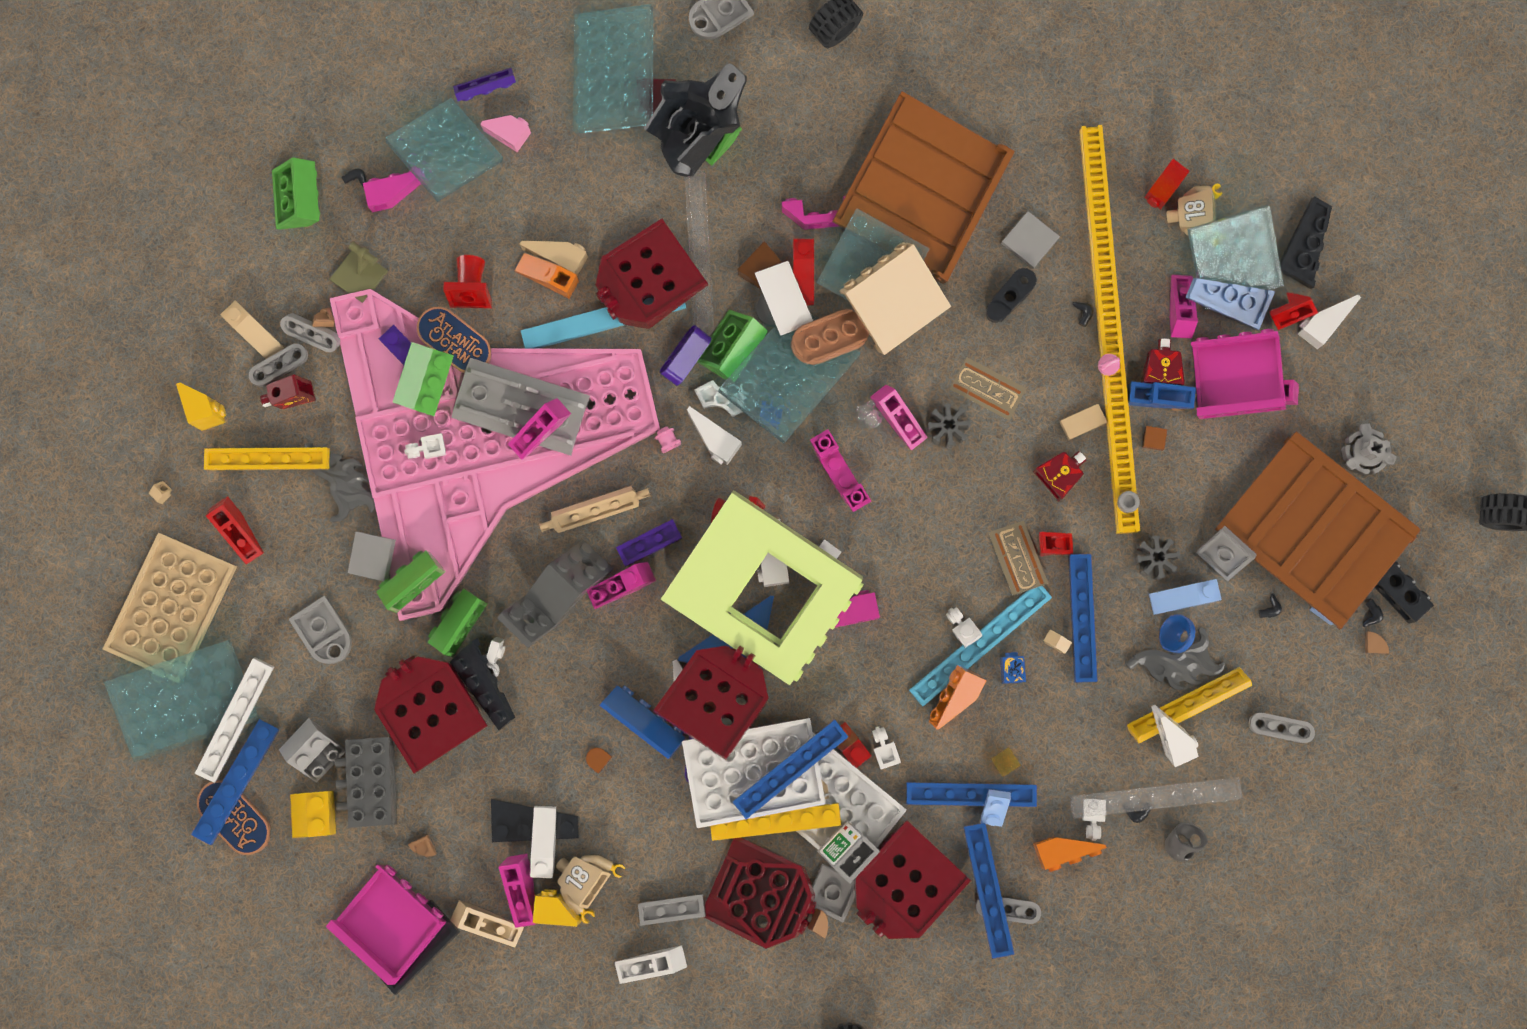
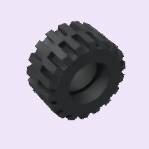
[809,0,864,48]
[1479,493,1527,531]

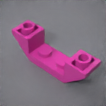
[781,196,845,230]
[810,429,871,512]

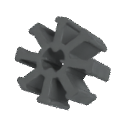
[926,403,971,449]
[1133,535,1180,580]

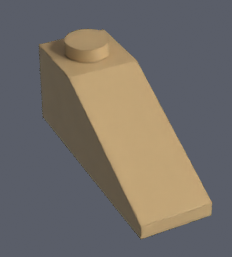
[520,241,588,276]
[220,300,285,359]
[450,900,524,947]

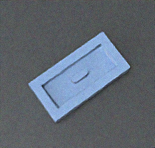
[981,789,1011,827]

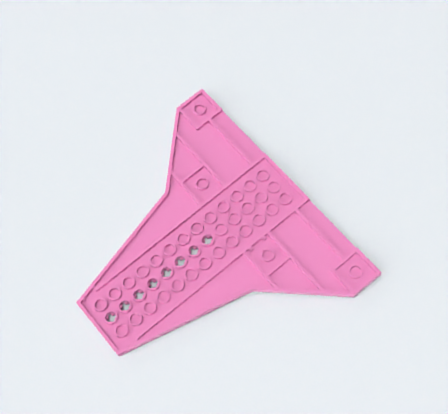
[330,289,660,621]

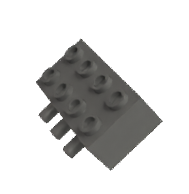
[335,737,397,828]

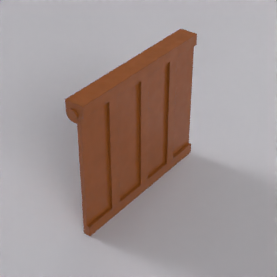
[832,91,1015,284]
[1215,431,1421,630]

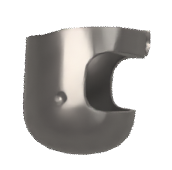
[1165,823,1208,862]

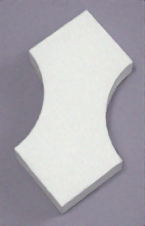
[694,380,750,417]

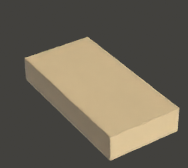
[1060,404,1107,441]

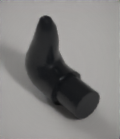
[341,168,367,188]
[1072,302,1094,327]
[1258,593,1282,618]
[1363,599,1383,627]
[1123,803,1153,823]

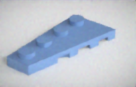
[1185,278,1275,330]

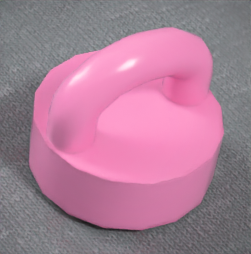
[1098,354,1120,376]

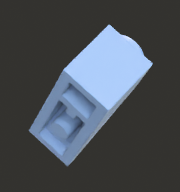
[1149,579,1222,615]

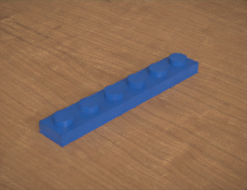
[1069,554,1097,683]
[191,719,279,845]
[733,720,848,819]
[906,782,1037,807]
[963,823,1014,959]

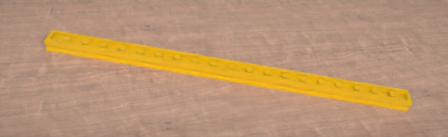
[1079,125,1140,534]

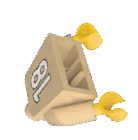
[1167,183,1225,248]
[556,855,625,923]

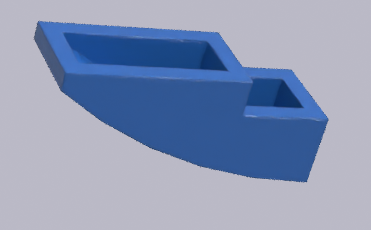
[1127,381,1196,409]

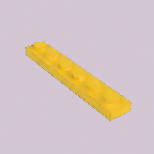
[204,447,330,470]
[1127,667,1252,743]
[710,803,841,841]

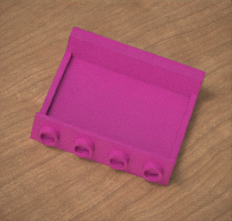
[1191,329,1286,419]
[326,864,446,985]

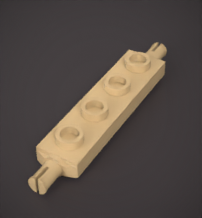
[539,486,650,533]

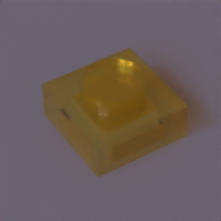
[991,747,1021,777]

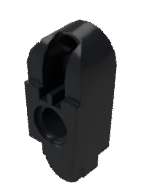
[986,268,1037,323]

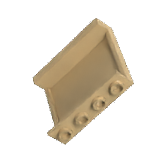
[840,242,951,355]

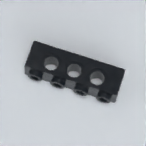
[1374,561,1434,624]

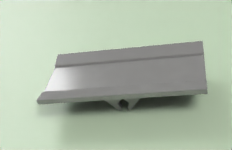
[451,358,590,456]

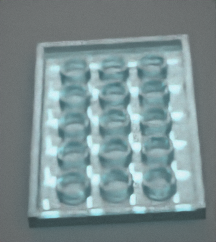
[573,4,653,133]
[718,314,861,444]
[104,639,259,762]

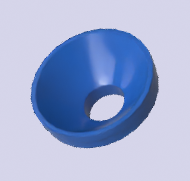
[1159,614,1196,653]

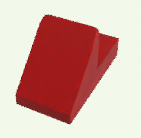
[1269,292,1318,330]
[1038,532,1073,556]
[837,722,872,768]

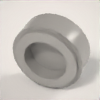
[1117,491,1140,513]

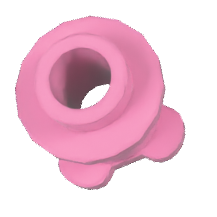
[655,426,681,453]

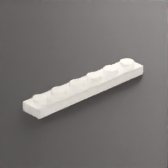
[195,657,274,783]

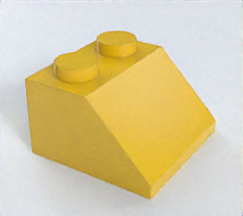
[176,383,226,431]
[290,791,336,838]
[533,889,582,927]

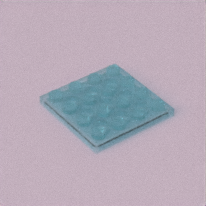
[385,98,503,202]
[1187,205,1284,310]
[816,208,930,300]

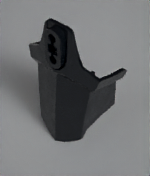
[644,63,747,177]

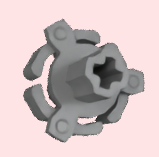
[1341,423,1397,476]

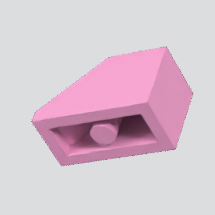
[481,115,531,152]

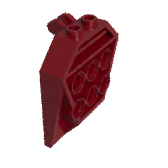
[595,218,708,329]
[653,645,769,760]
[374,656,488,774]
[854,820,971,939]
[704,837,816,949]

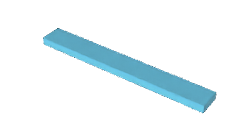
[521,289,686,349]
[909,586,1052,707]

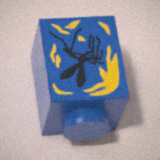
[1000,652,1026,684]

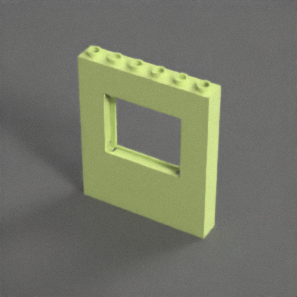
[661,490,864,685]

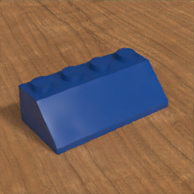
[599,685,686,759]

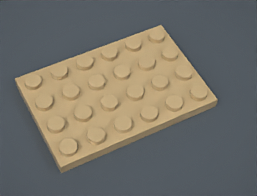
[103,533,237,683]

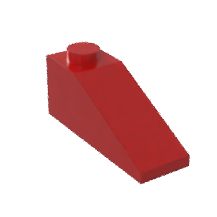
[1144,159,1190,210]
[793,239,814,306]
[206,496,264,565]

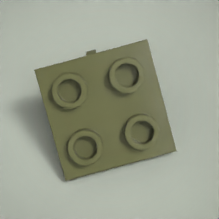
[329,241,388,303]

